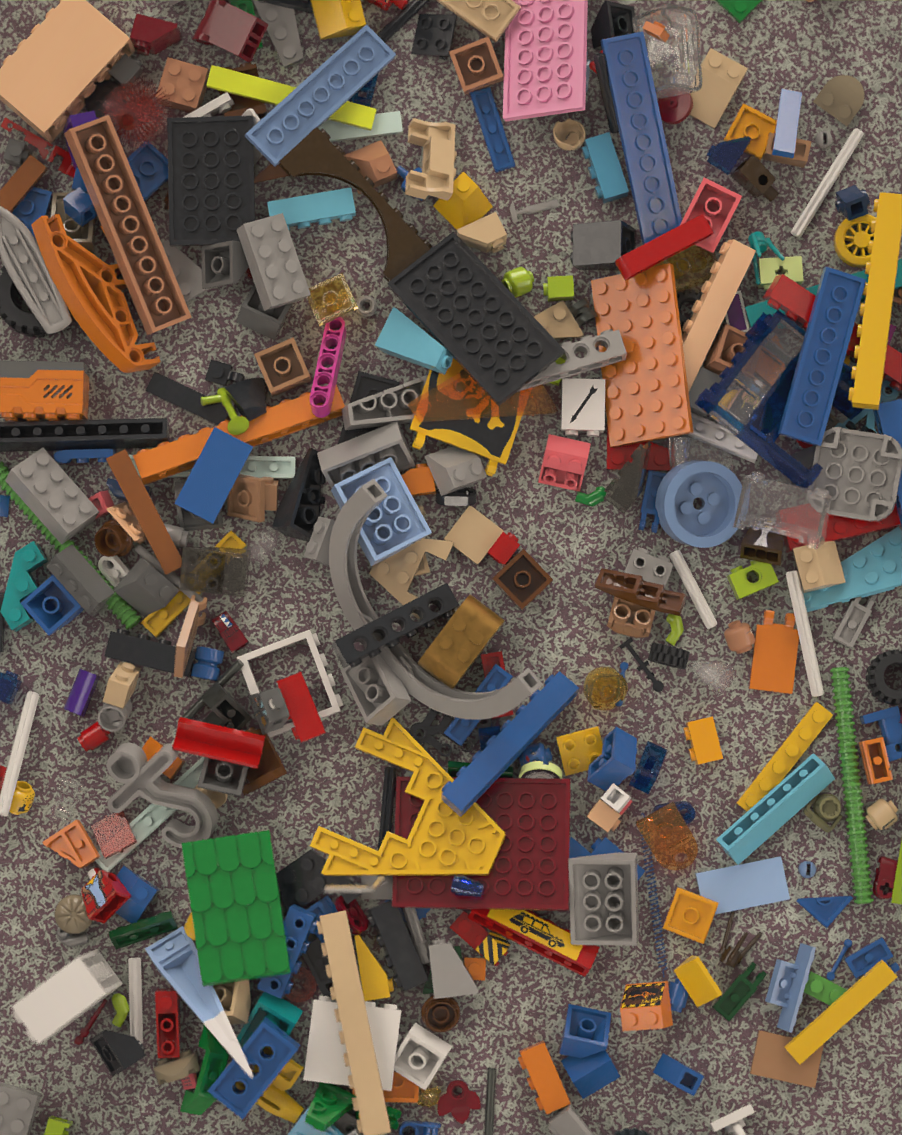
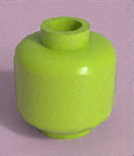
[501,266,534,298]

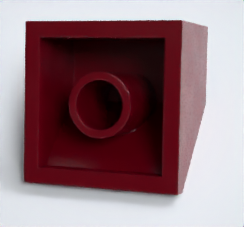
[130,13,182,56]

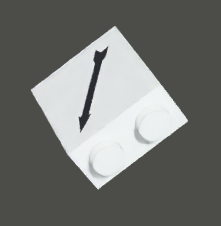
[561,378,605,437]

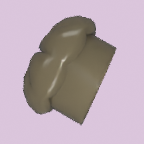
[54,894,93,934]

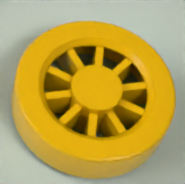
[834,214,876,268]

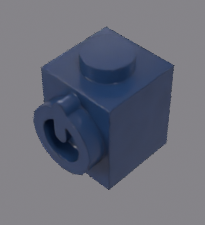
[835,185,870,221]

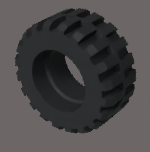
[0,265,73,338]

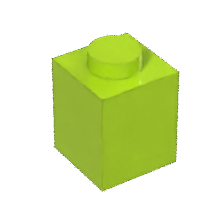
[543,275,574,302]

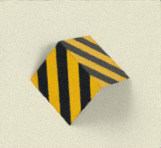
[476,931,511,965]

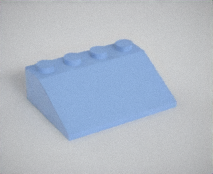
[331,457,432,566]

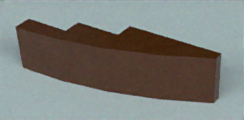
[595,568,686,616]

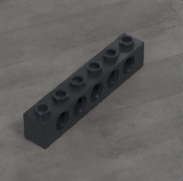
[331,583,459,668]

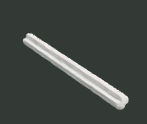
[791,128,864,238]
[786,570,824,697]
[0,691,39,817]

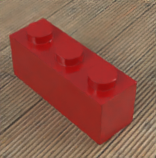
[276,672,326,743]

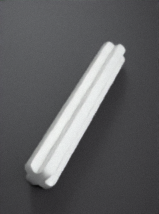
[669,550,717,629]
[128,957,143,1044]

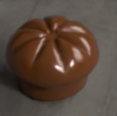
[94,520,133,557]
[421,995,460,1033]

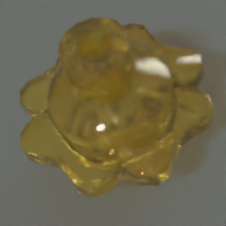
[417,1087,441,1108]

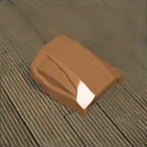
[607,596,656,638]

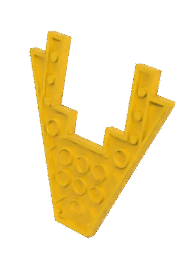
[310,717,506,876]

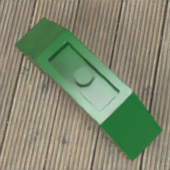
[180,1025,229,1115]

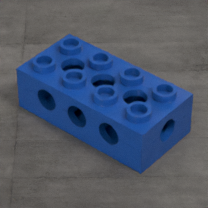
[208,1017,300,1119]

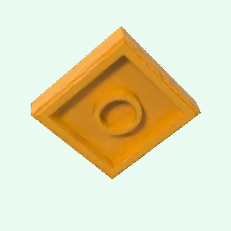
[723,103,776,161]
[663,887,719,944]

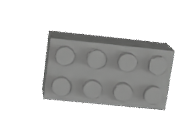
[237,213,311,311]
[5,448,99,544]
[0,1082,42,1135]

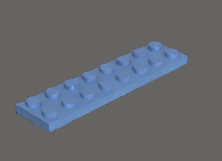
[245,24,396,167]

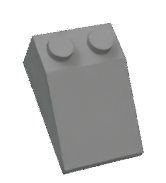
[341,650,412,726]

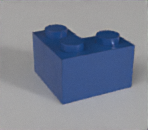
[587,727,637,791]

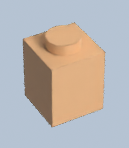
[586,799,621,833]

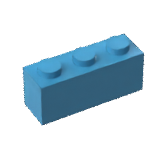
[582,132,629,204]

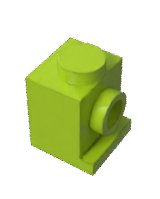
[44,1116,73,1135]

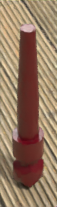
[74,999,108,1045]

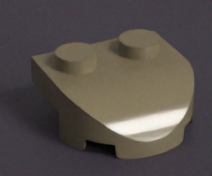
[813,75,865,126]
[153,1049,200,1085]

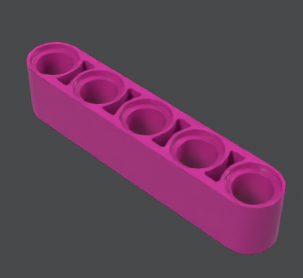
[310,316,347,418]

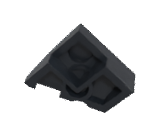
[225,378,267,421]

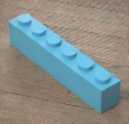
[716,753,835,865]

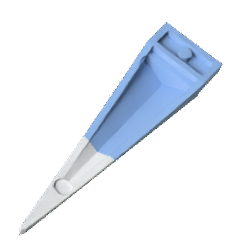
[145,926,253,1078]

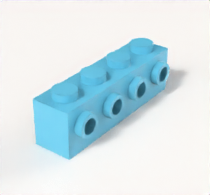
[267,187,356,230]

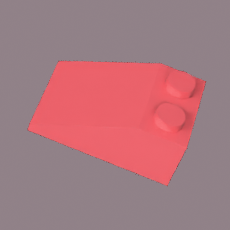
[680,177,742,254]

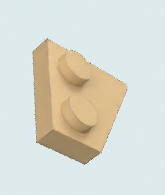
[534,300,584,339]

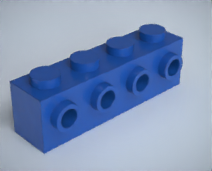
[257,905,317,999]

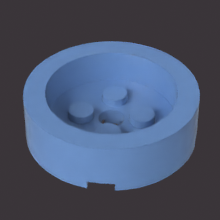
[655,460,746,548]

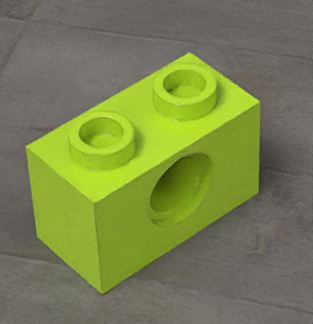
[727,561,779,600]

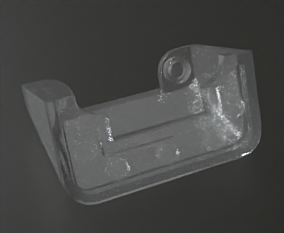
[632,3,702,99]
[733,472,832,549]

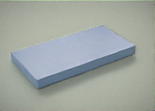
[695,856,790,914]

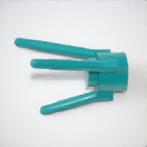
[748,231,785,285]

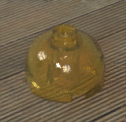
[583,666,628,711]

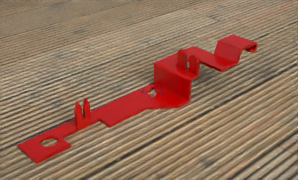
[0,117,76,179]

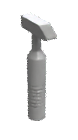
[509,199,559,223]

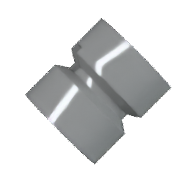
[98,699,132,732]

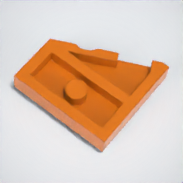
[42,819,101,868]

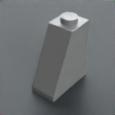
[428,938,479,999]

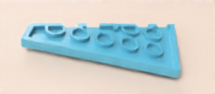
[802,527,902,612]

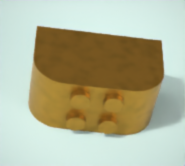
[418,594,505,690]

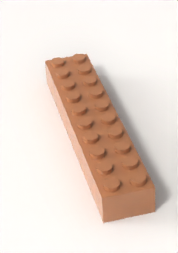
[64,115,192,335]

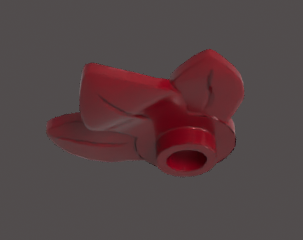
[437,1080,481,1124]

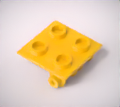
[556,726,603,776]

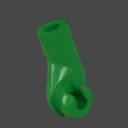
[575,486,607,506]

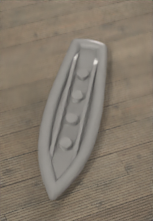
[0,206,72,334]

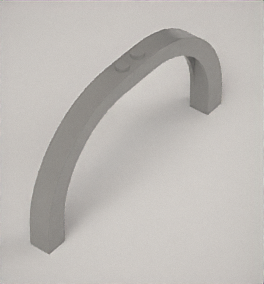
[329,479,543,720]

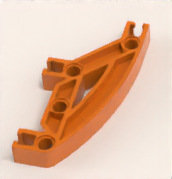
[31,214,161,373]

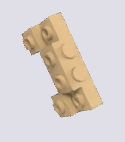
[405,118,457,200]

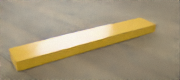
[141,530,247,638]
[784,959,898,1065]

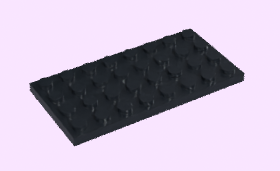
[387,232,565,407]

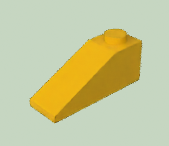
[354,935,394,1001]

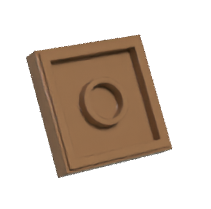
[227,474,265,523]

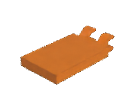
[749,610,799,694]

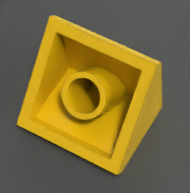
[673,955,722,1008]

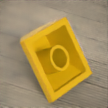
[433,172,493,230]

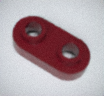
[335,895,369,935]

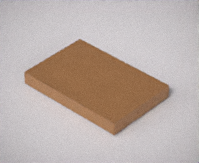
[750,1030,824,1088]

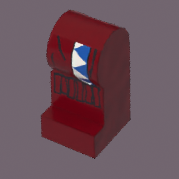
[212,610,249,653]

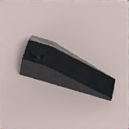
[272,448,326,542]

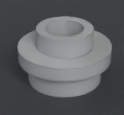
[356,296,377,317]

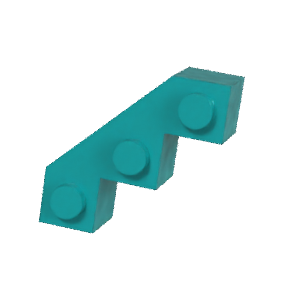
[0,541,49,632]

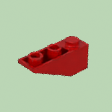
[155,988,181,1058]

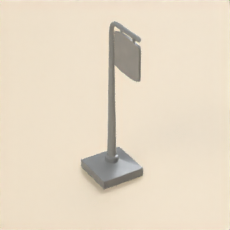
[324,875,393,899]

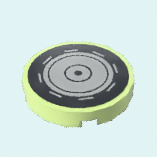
[519,761,562,779]

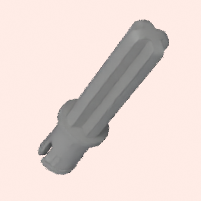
[402,908,430,964]

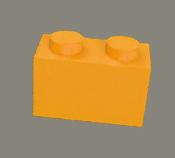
[683,716,723,765]

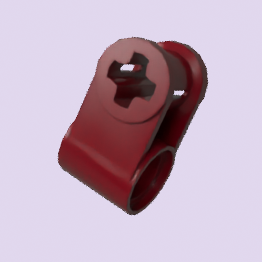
[873,856,898,899]

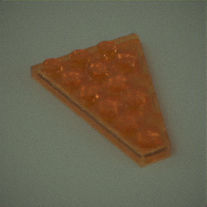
[408,370,558,422]

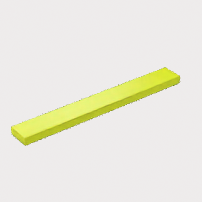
[206,65,377,131]

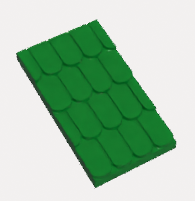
[181,830,291,987]

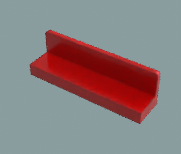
[172,717,265,768]

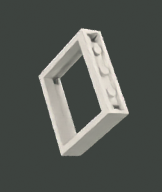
[237,630,343,738]

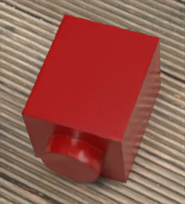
[487,532,520,567]

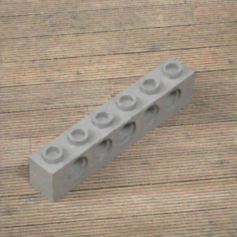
[517,329,627,392]

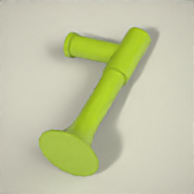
[201,387,249,435]

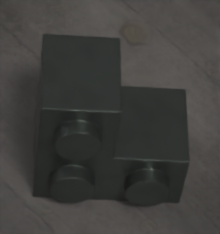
[201,682,252,730]

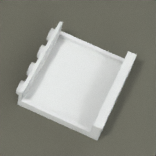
[303,996,402,1091]

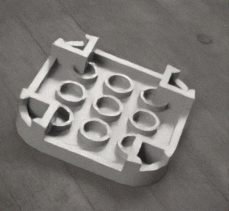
[808,427,902,521]

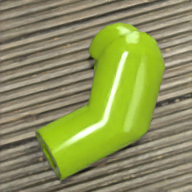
[665,614,684,646]
[111,993,129,1027]

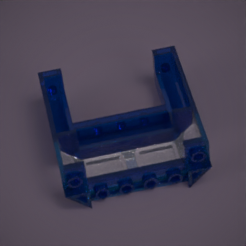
[695,310,865,491]

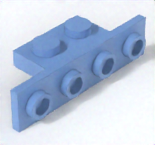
[765,943,816,1033]

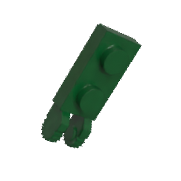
[712,962,767,1022]

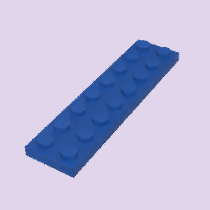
[778,267,866,446]

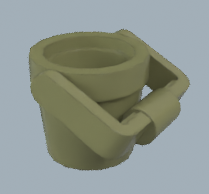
[803,794,843,833]

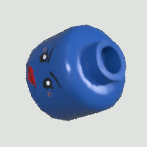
[519,742,552,766]

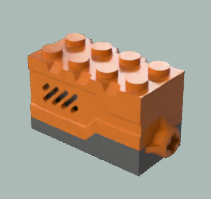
[0,360,90,422]

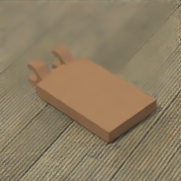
[174,595,207,678]

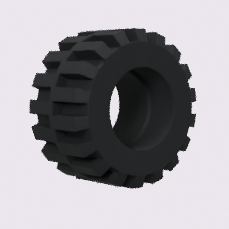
[866,649,902,705]

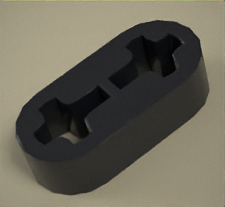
[436,487,477,506]

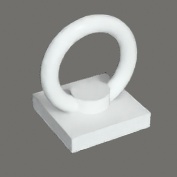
[709,1104,754,1135]

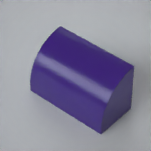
[64,669,100,717]

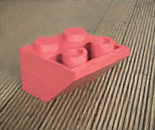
[538,434,591,492]

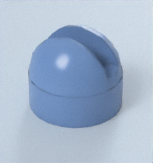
[798,861,816,878]

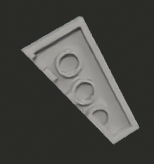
[252,0,304,69]

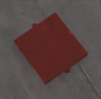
[91,810,137,859]

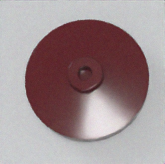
[658,87,693,125]

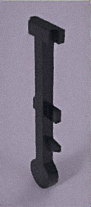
[619,638,664,692]

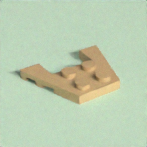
[369,538,455,619]

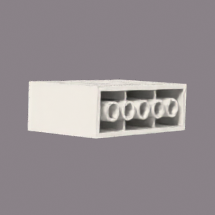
[12,949,123,1044]

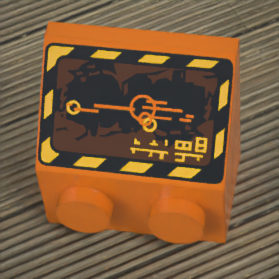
[620,981,673,1031]

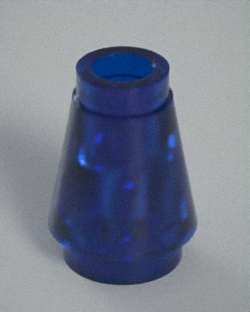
[450,874,484,897]

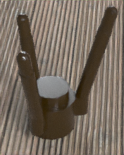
[718,911,762,968]

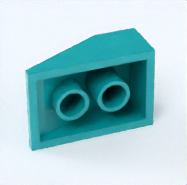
[237,992,303,1049]

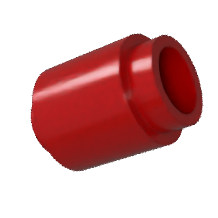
[77,721,111,752]

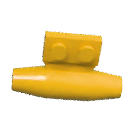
[226,1046,304,1124]

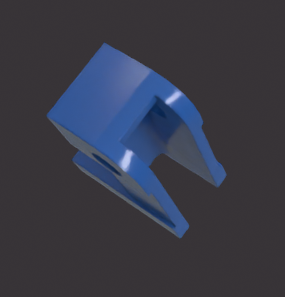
[859,706,902,762]

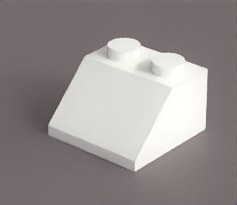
[394,1023,453,1090]

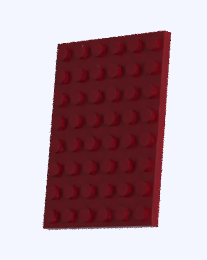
[392,777,571,911]

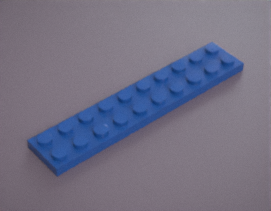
[601,31,682,245]

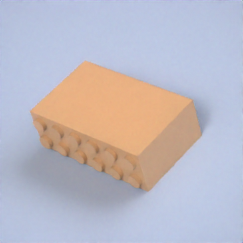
[0,0,135,144]

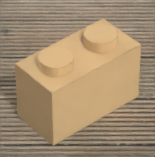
[103,661,141,708]

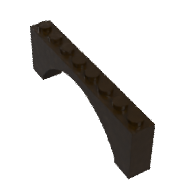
[278,126,433,282]

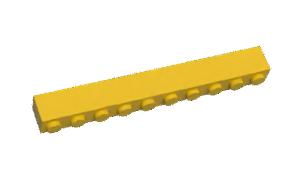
[848,192,902,410]

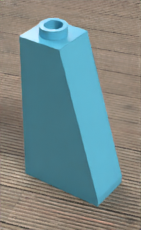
[375,307,453,375]

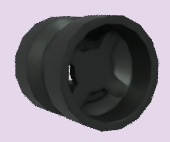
[569,298,597,327]

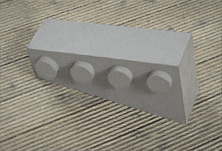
[342,375,428,430]

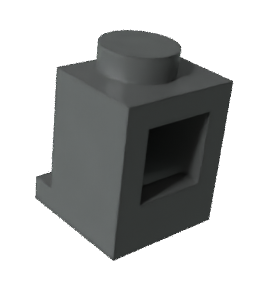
[3,138,33,168]

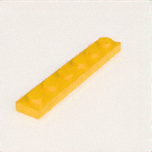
[736,701,833,812]

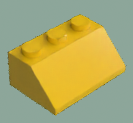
[310,0,366,40]

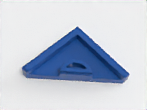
[796,896,853,928]

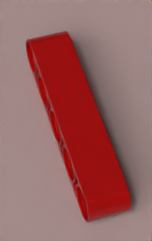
[614,214,714,281]

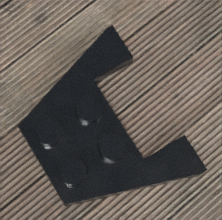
[276,849,363,914]

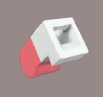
[601,783,633,815]

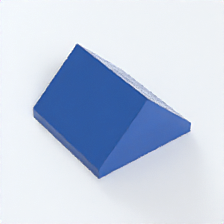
[561,1050,621,1099]

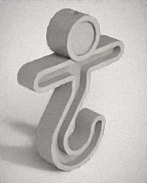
[107,743,218,848]

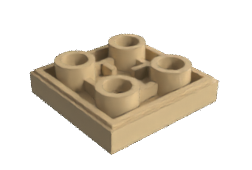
[444,506,504,565]

